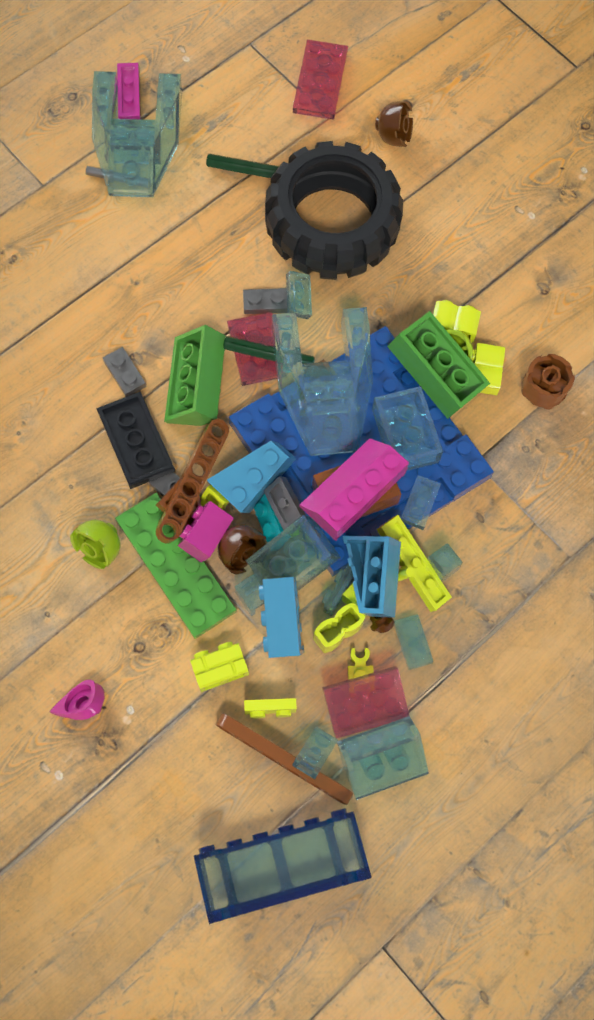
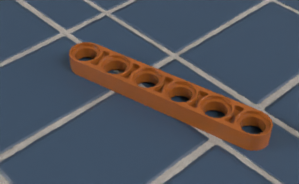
[155,419,229,544]
[215,713,353,805]

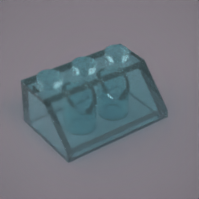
[337,716,429,800]

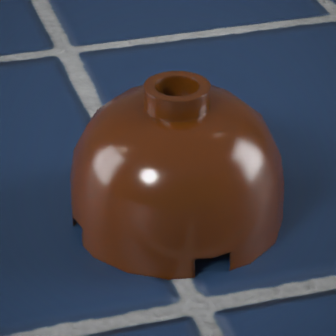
[375,101,413,147]
[217,524,267,575]

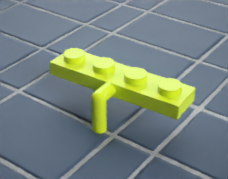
[376,515,452,612]

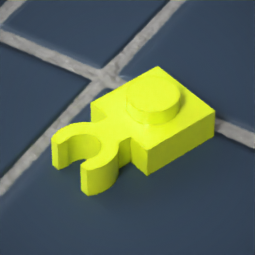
[347,648,374,693]

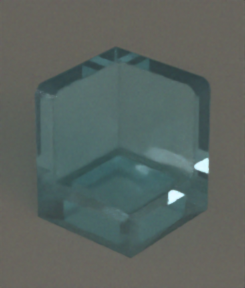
[234,573,264,616]

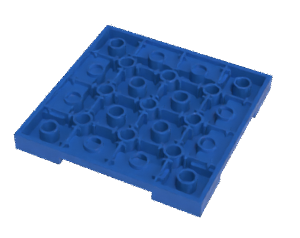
[229,326,494,577]

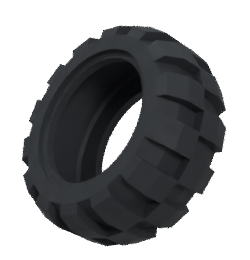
[265,141,403,280]

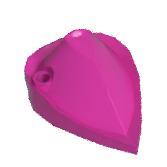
[49,680,105,720]

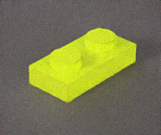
[244,698,297,718]

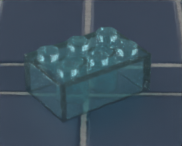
[372,386,443,471]
[246,515,341,591]

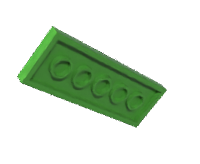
[115,492,237,639]

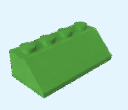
[387,311,490,419]
[164,325,226,426]

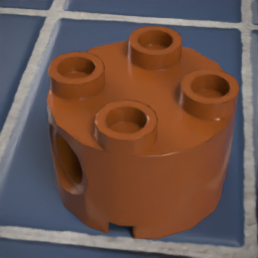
[521,354,575,410]

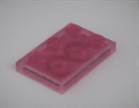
[227,312,287,386]
[322,666,410,739]

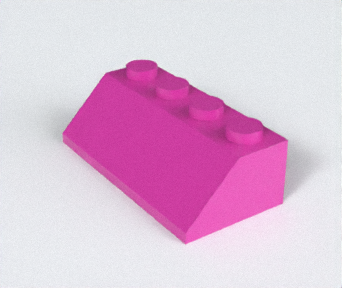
[299,439,409,541]

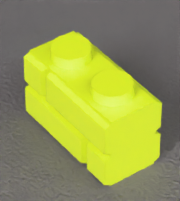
[190,642,249,692]

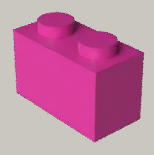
[177,501,234,563]

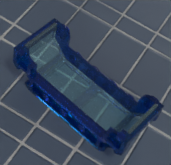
[194,808,372,924]

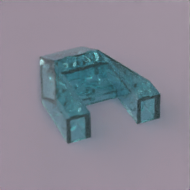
[92,71,182,197]
[271,307,373,456]

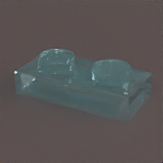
[286,271,312,319]
[401,475,441,530]
[322,564,354,616]
[394,614,434,670]
[292,727,338,779]

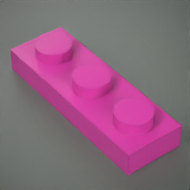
[117,63,141,122]

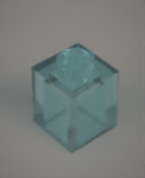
[427,543,463,582]

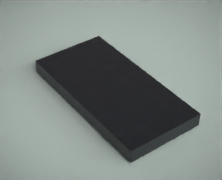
[96,392,175,489]

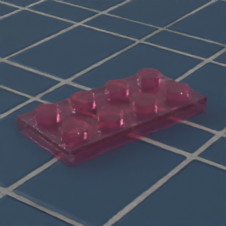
[293,39,348,120]

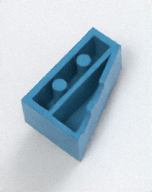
[207,441,296,513]
[343,536,401,618]
[259,577,305,658]

